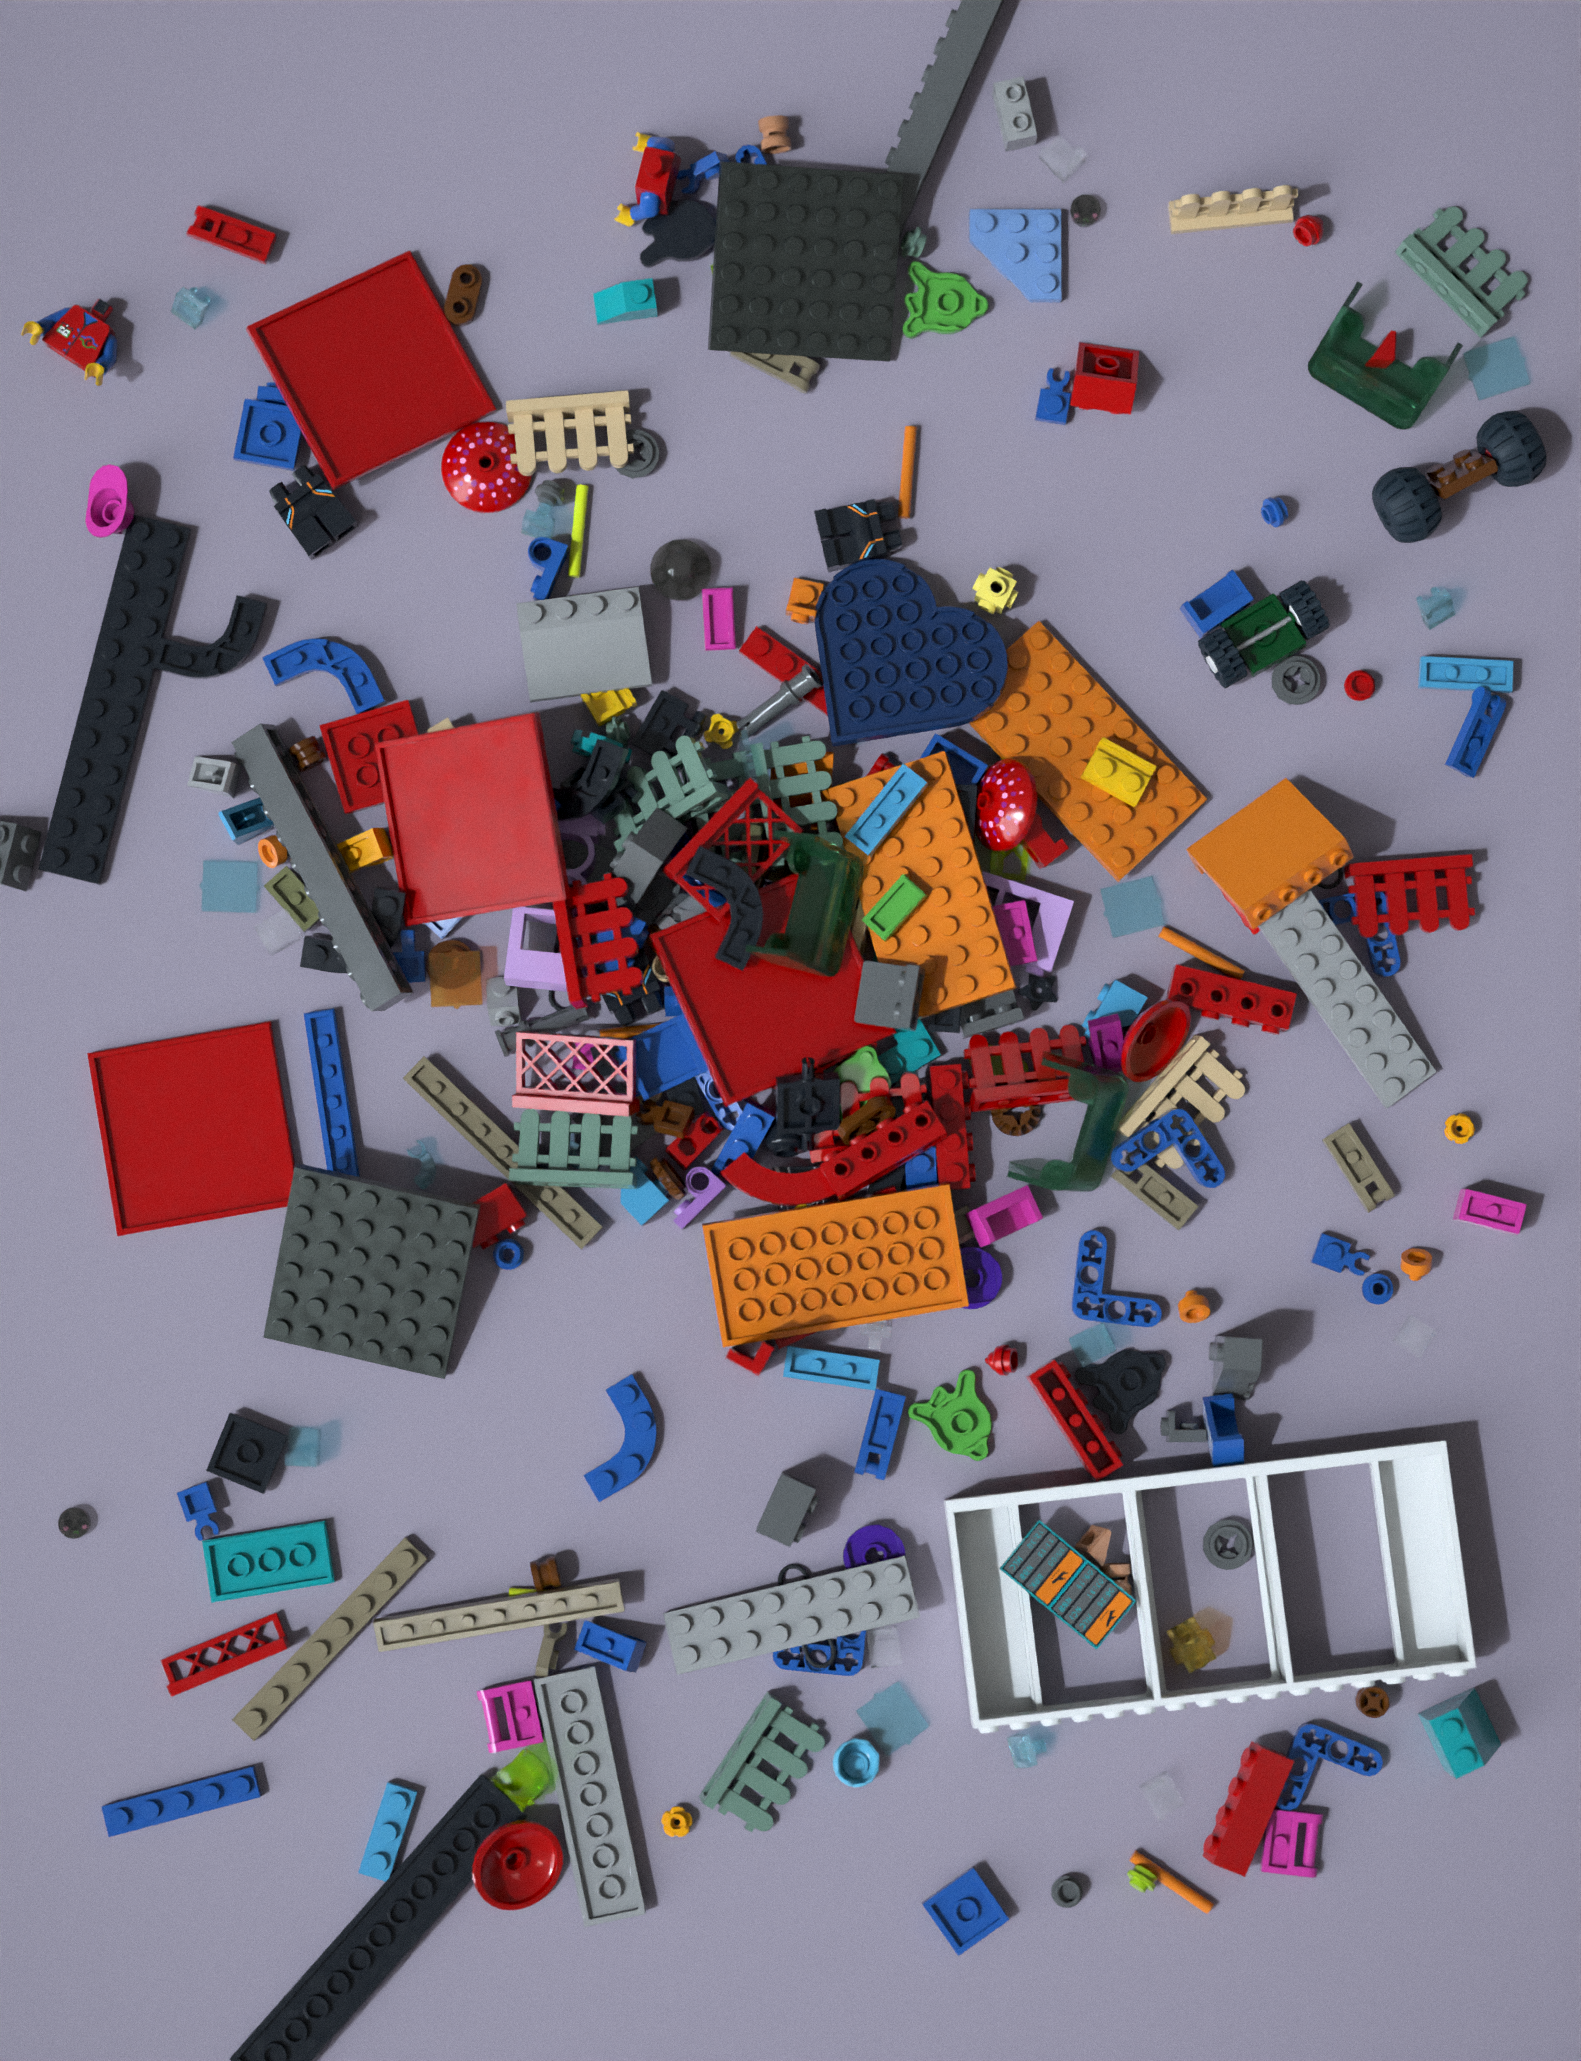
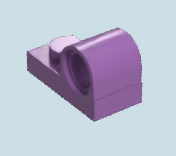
[673,1167,726,1230]

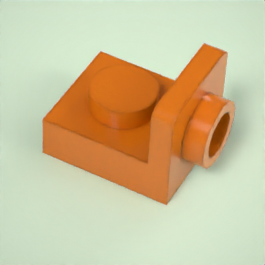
[786,578,824,624]

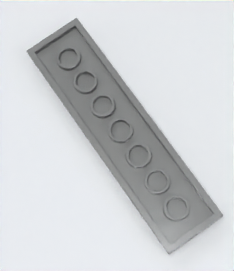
[1258,889,1436,1108]
[663,1556,920,1675]
[534,1666,646,1927]

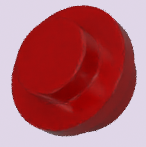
[1344,670,1375,701]

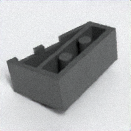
[600,807,687,912]
[1208,1336,1263,1400]

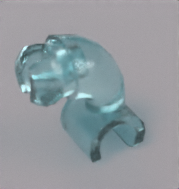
[407,1140,436,1189]

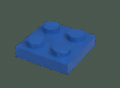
[233,398,302,471]
[922,1866,1009,1956]

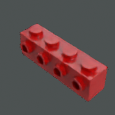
[1165,964,1297,1035]
[929,1064,976,1190]
[820,1101,947,1201]
[1025,1359,1123,1482]
[1202,1741,1294,1877]

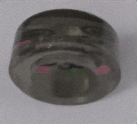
[1070,194,1101,227]
[58,1507,91,1539]

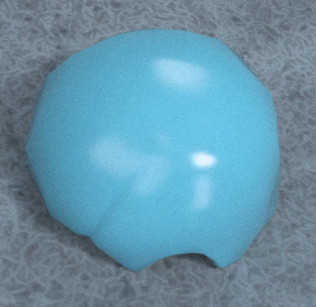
[832,1738,880,1787]

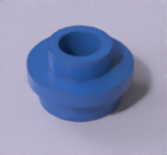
[1261,497,1288,527]
[493,1239,524,1270]
[1362,1274,1393,1305]

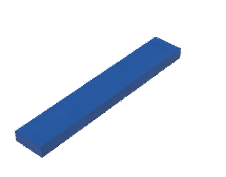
[304,1009,361,1177]

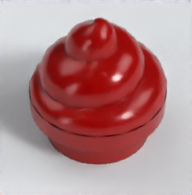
[1293,215,1324,246]
[985,1345,1018,1376]

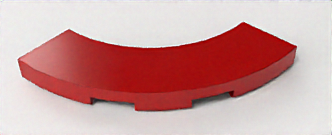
[721,1152,836,1206]

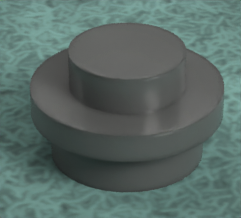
[535,480,565,508]
[1051,1876,1083,1908]

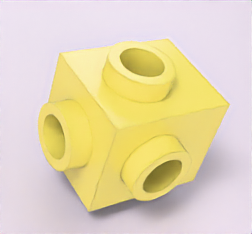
[972,567,1019,614]

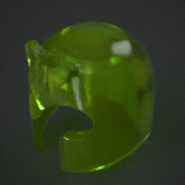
[490,1747,550,1812]

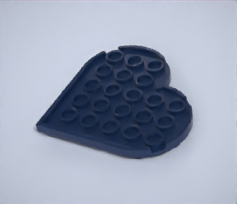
[814,559,1008,747]

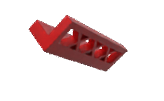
[725,1341,774,1376]
[160,1612,291,1697]

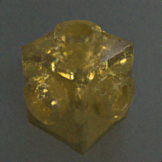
[1166,1616,1217,1674]

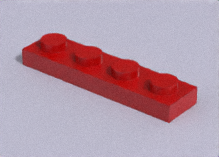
[739,626,828,716]

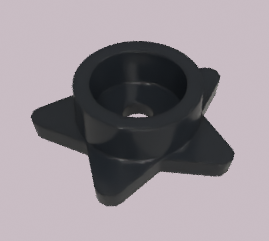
[1018,973,1057,1011]

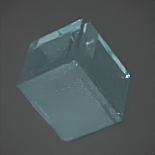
[1069,1322,1117,1367]
[285,1427,321,1467]

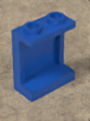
[615,1014,709,1101]

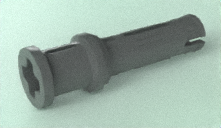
[737,664,823,738]
[494,1006,589,1057]

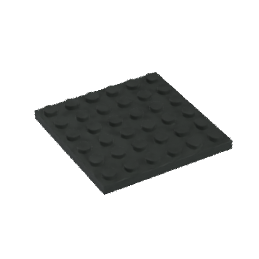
[708,161,904,362]
[263,1163,480,1379]

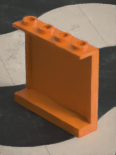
[1186,778,1354,929]

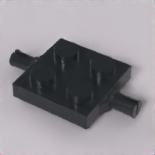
[776,1057,840,1151]

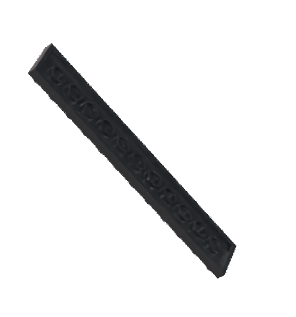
[38,515,191,885]
[230,1773,529,2061]

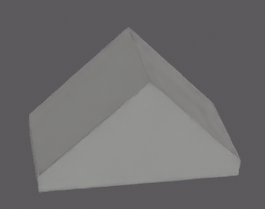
[187,756,242,799]

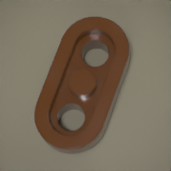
[444,264,483,327]
[838,1096,896,1146]

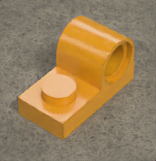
[337,827,394,873]

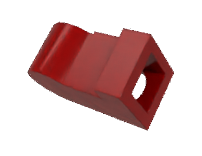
[1020,813,1069,869]
[665,1111,725,1171]

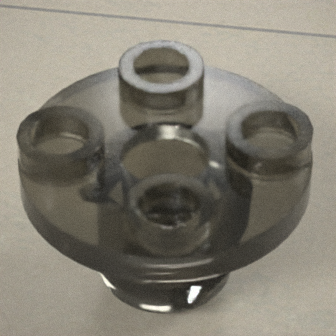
[650,539,712,602]

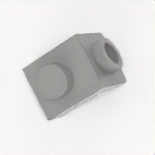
[486,977,521,1027]

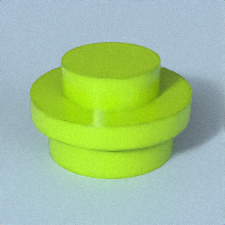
[1127,1865,1157,1893]

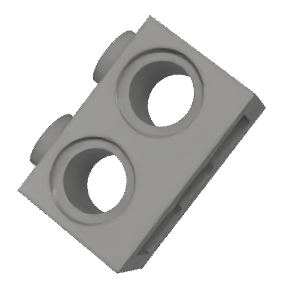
[992,76,1037,152]

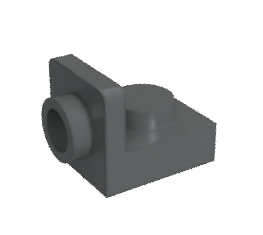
[1160,1411,1207,1442]

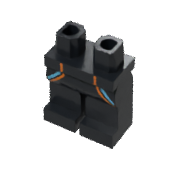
[269,464,359,561]
[814,499,902,573]
[596,948,663,1027]

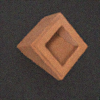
[1074,1525,1111,1567]

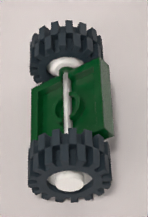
[1198,580,1330,689]

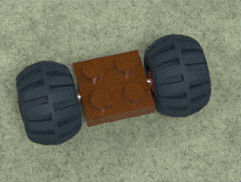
[1372,411,1547,543]

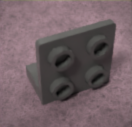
[854,961,926,1032]
[960,990,1024,1039]

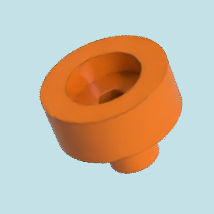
[258,835,288,868]
[1400,1248,1432,1281]
[1178,1290,1210,1323]

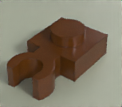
[636,1099,695,1139]

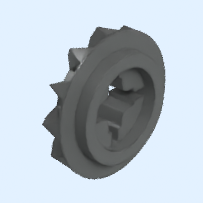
[615,429,659,479]
[1271,656,1321,705]
[1203,1520,1253,1570]

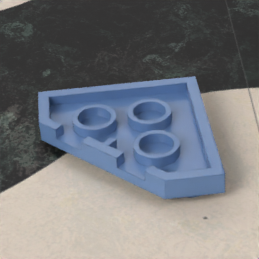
[969,209,1061,302]

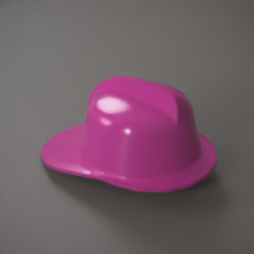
[85,464,134,538]

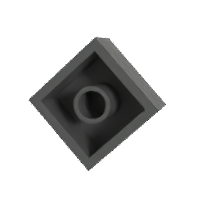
[756,1472,819,1547]

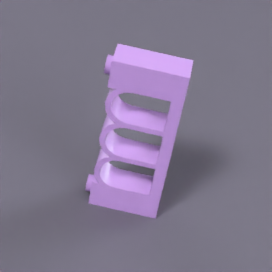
[504,814,607,992]
[982,871,1074,977]

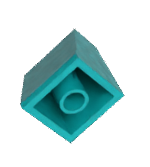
[1418,1687,1501,1779]

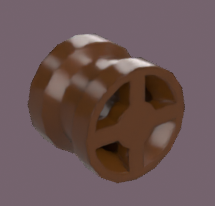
[288,736,327,772]
[530,1556,562,1592]
[1355,1686,1390,1718]

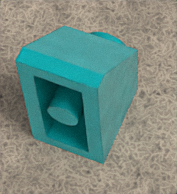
[593,278,658,325]

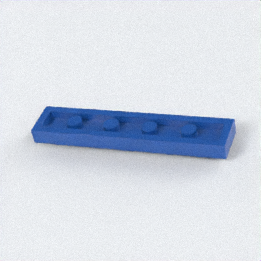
[101,1765,262,1837]

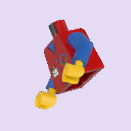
[614,132,681,227]
[21,298,117,386]

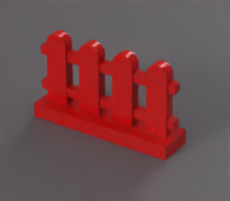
[1344,854,1475,938]
[553,873,644,1009]
[963,1025,1097,1112]
[809,1071,935,1163]

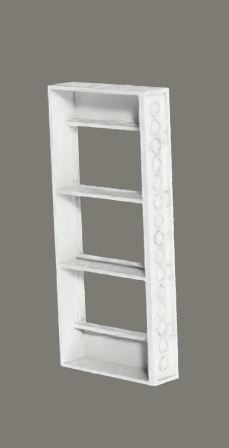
[944,1440,1476,1733]

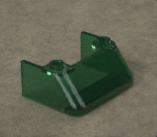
[1308,282,1463,430]
[745,830,864,977]
[1007,1051,1129,1192]

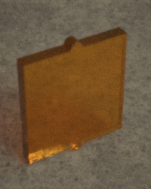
[429,949,483,1009]

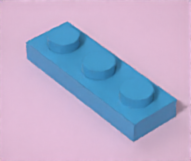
[1418,656,1513,693]
[845,763,929,857]
[783,1346,880,1391]
[358,1781,418,1882]

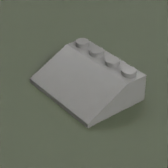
[516,587,652,703]

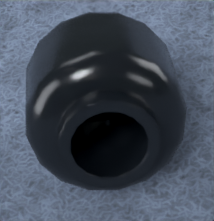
[765,1116,802,1158]

